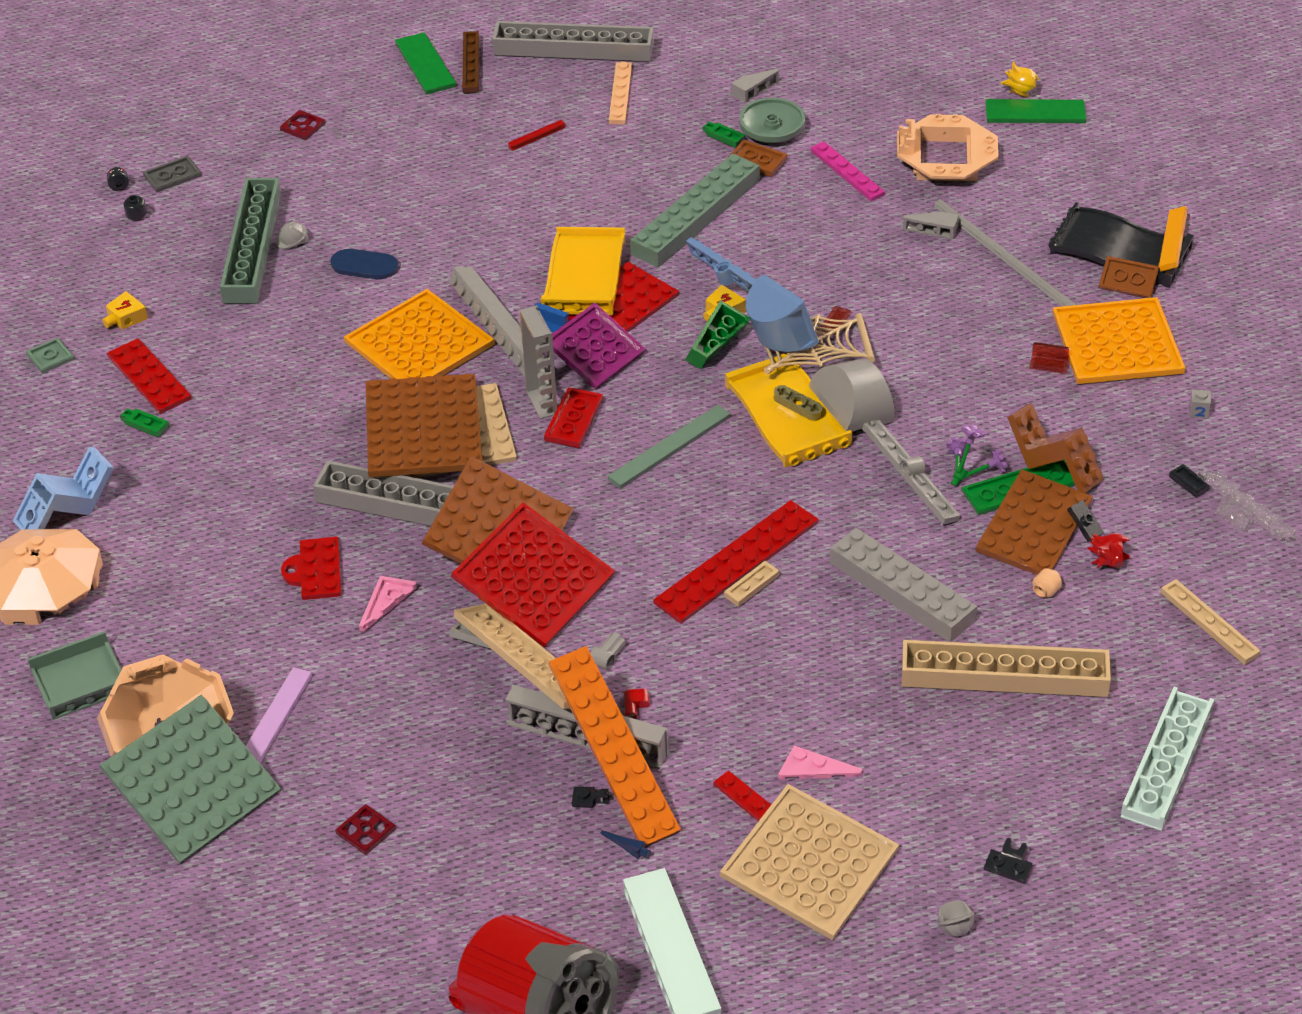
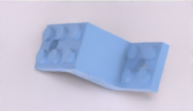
[13,446,114,530]

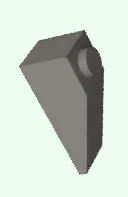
[731,69,779,103]
[903,212,959,239]

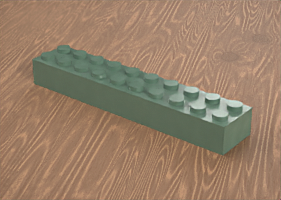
[630,153,760,268]
[220,178,281,303]

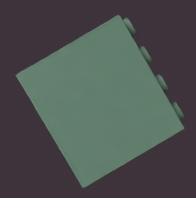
[28,631,121,720]

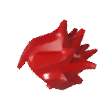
[1087,533,1130,568]

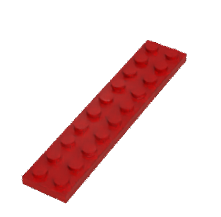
[653,500,819,624]

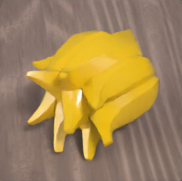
[1001,62,1040,97]

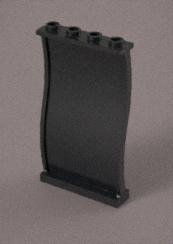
[1048,202,1194,288]

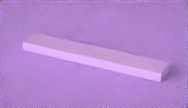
[246,667,312,763]

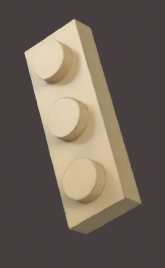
[724,561,779,607]

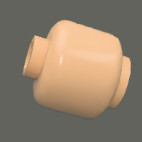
[1032,568,1062,598]

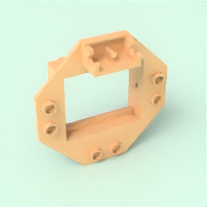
[897,114,998,181]

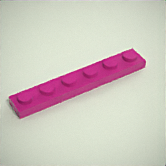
[811,141,885,202]

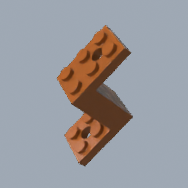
[1007,403,1104,493]

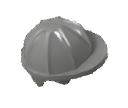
[276,221,309,250]
[937,900,974,937]

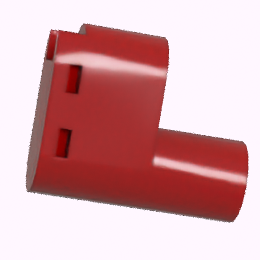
[624,688,650,719]

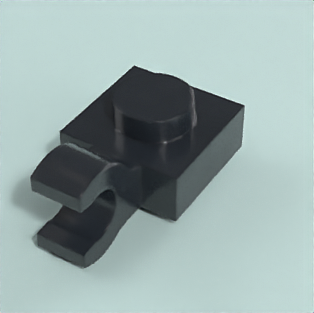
[572,786,610,808]

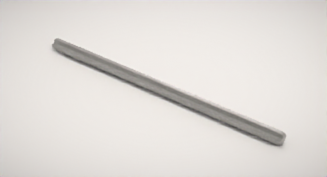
[934,199,1076,306]

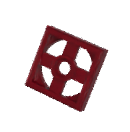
[280,110,326,140]
[335,804,396,855]

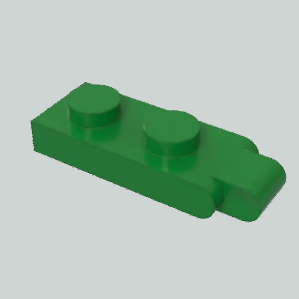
[702,122,746,148]
[120,408,169,437]

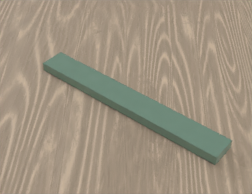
[608,405,731,489]

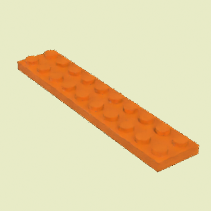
[548,646,681,847]

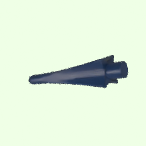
[600,830,651,859]

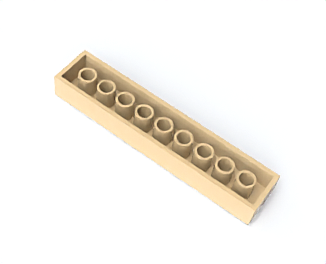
[901,640,1111,697]

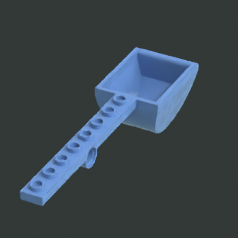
[686,237,819,352]

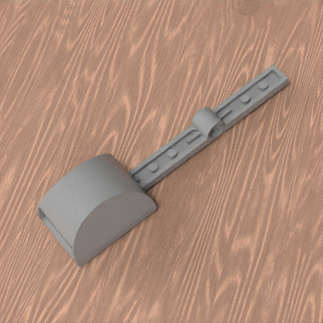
[809,359,960,525]

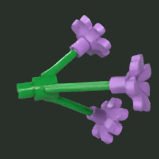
[946,425,1008,487]

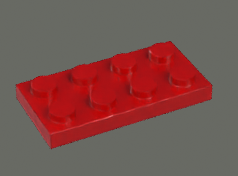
[544,387,603,448]

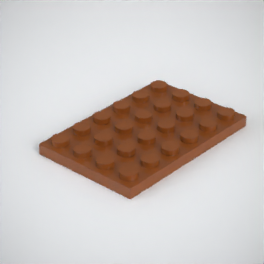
[975,469,1093,575]

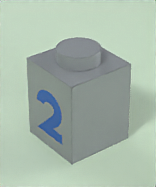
[1189,389,1211,418]

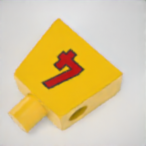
[703,285,746,322]
[102,291,148,330]

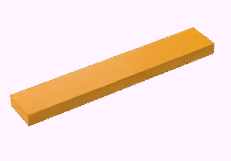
[1159,206,1188,271]

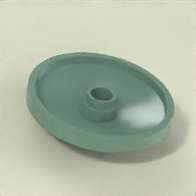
[739,98,805,143]

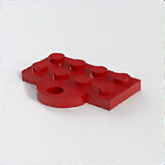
[281,536,342,600]

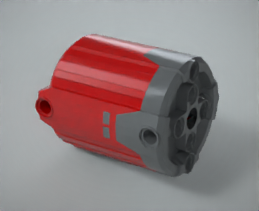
[448,914,619,1014]

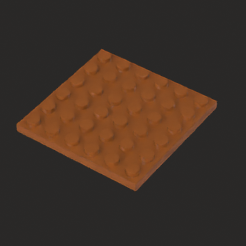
[422,456,574,564]

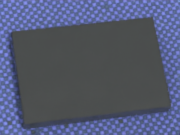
[142,156,202,193]

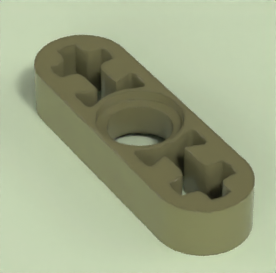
[773,385,822,420]

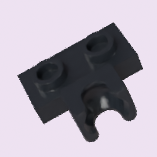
[984,838,1033,884]

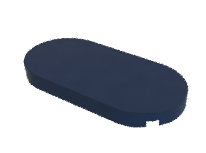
[331,249,399,280]

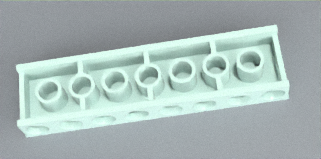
[1120,687,1214,831]
[623,868,721,1014]

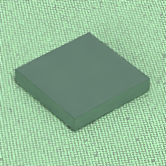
[26,337,75,374]

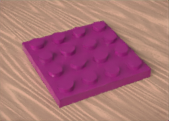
[552,303,646,390]

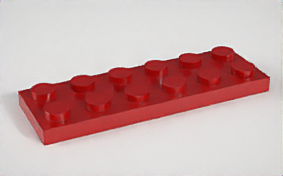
[107,338,192,414]

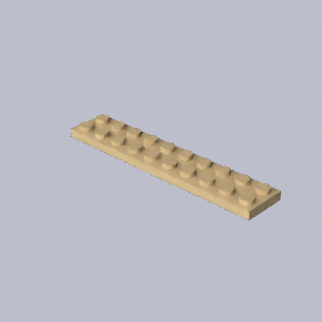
[454,603,570,710]

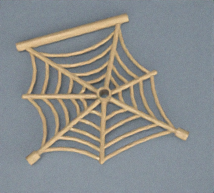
[764,313,875,375]

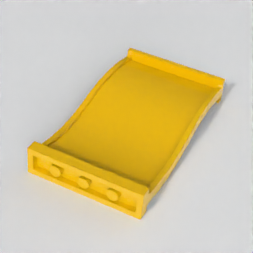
[541,227,626,315]
[725,352,852,468]

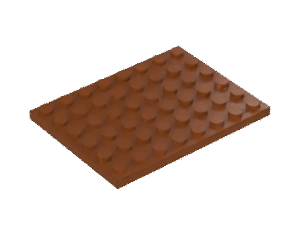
[366,373,482,477]

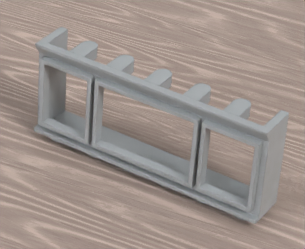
[520,306,557,419]

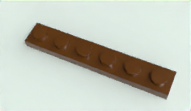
[462,31,479,93]

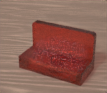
[1029,342,1070,374]

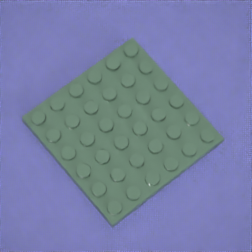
[99,694,281,864]

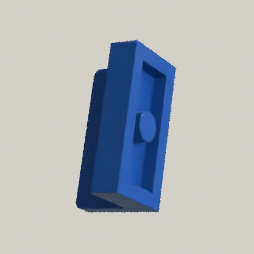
[535,302,569,334]

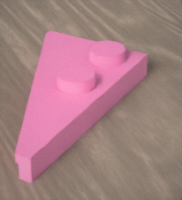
[359,576,417,632]
[778,746,862,779]

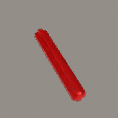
[508,120,565,151]

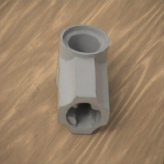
[590,632,625,671]

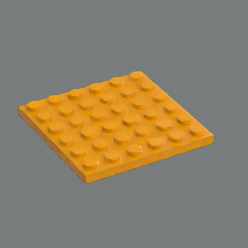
[344,289,495,379]
[1052,297,1186,384]

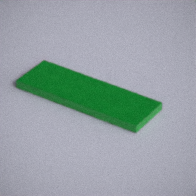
[395,32,456,95]
[985,99,1086,123]
[961,459,1075,516]

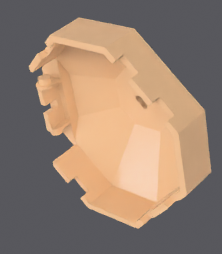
[0,529,103,625]
[97,655,234,757]

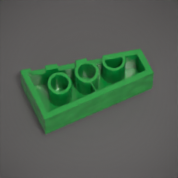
[685,300,750,369]

